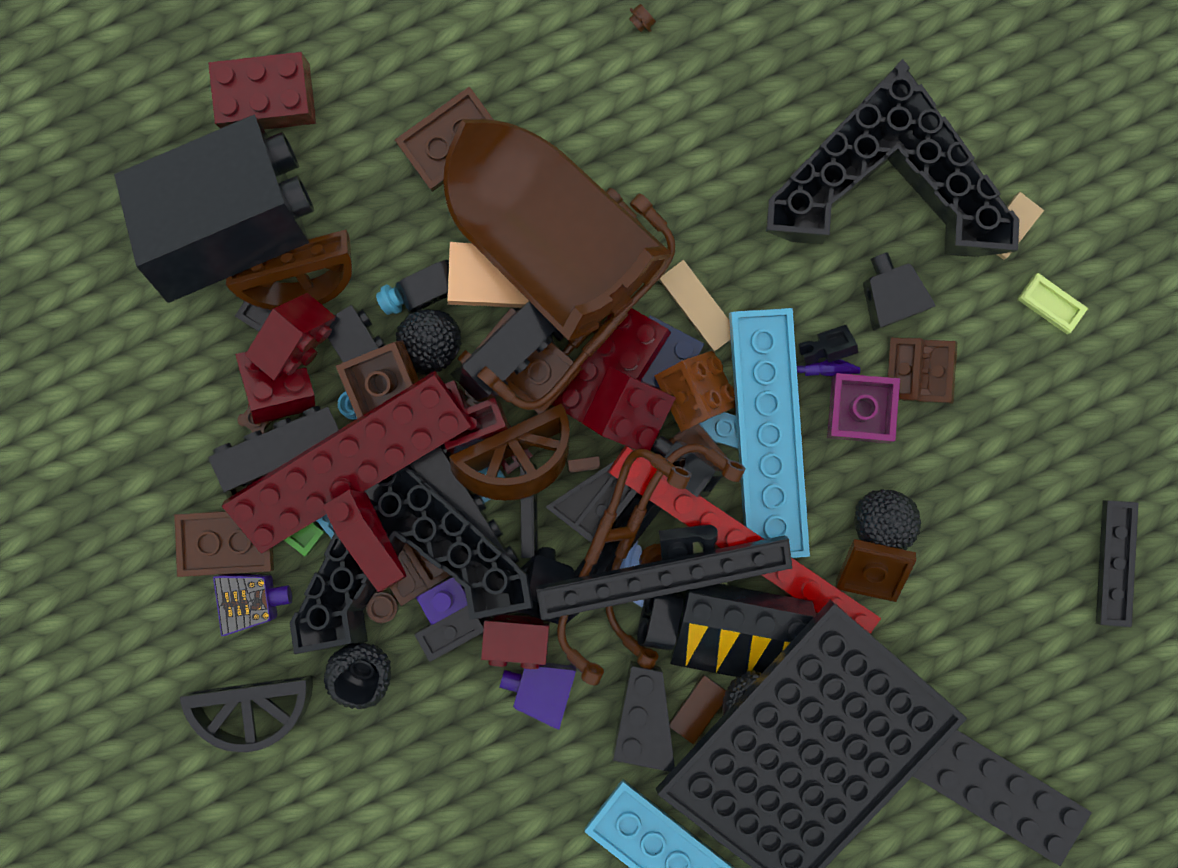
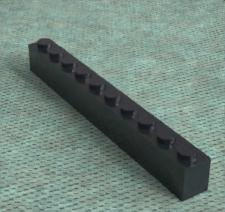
[328,305,520,564]

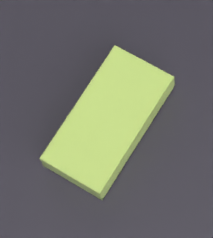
[1017,273,1088,334]

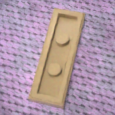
[659,260,731,352]

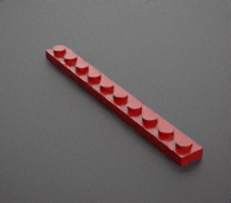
[608,446,881,634]

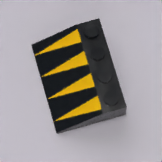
[670,584,816,677]

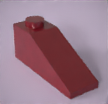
[323,490,407,592]

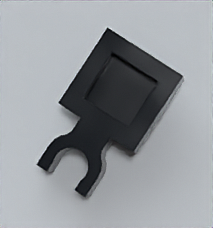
[798,324,858,366]

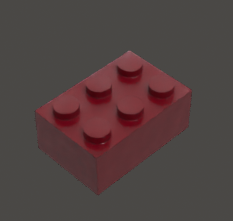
[208,52,316,130]

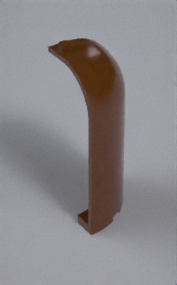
[444,119,672,341]

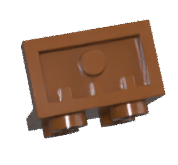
[654,351,735,432]

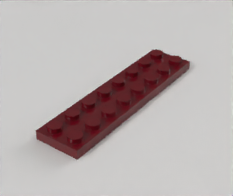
[222,371,472,554]

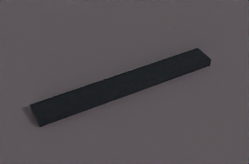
[535,535,792,620]

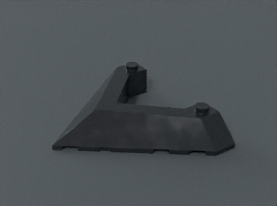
[766,59,1020,257]
[290,466,533,654]

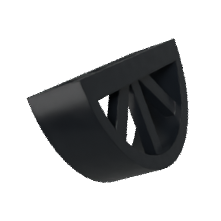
[180,675,313,752]

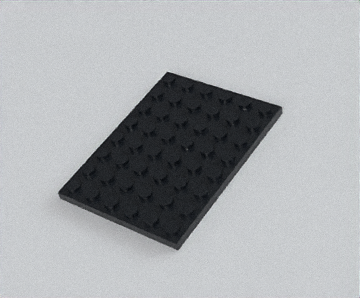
[656,599,967,868]

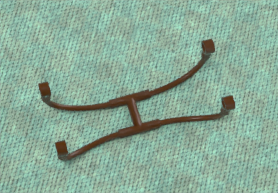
[457,187,675,410]
[557,444,746,686]

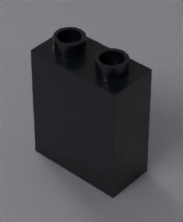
[114,114,314,303]

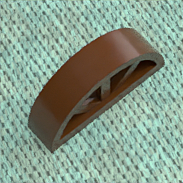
[226,229,352,310]
[449,404,570,501]

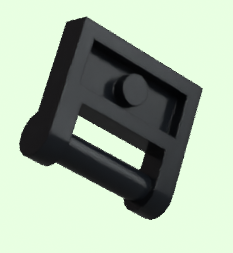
[659,525,718,560]

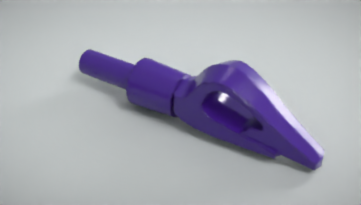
[797,359,861,376]

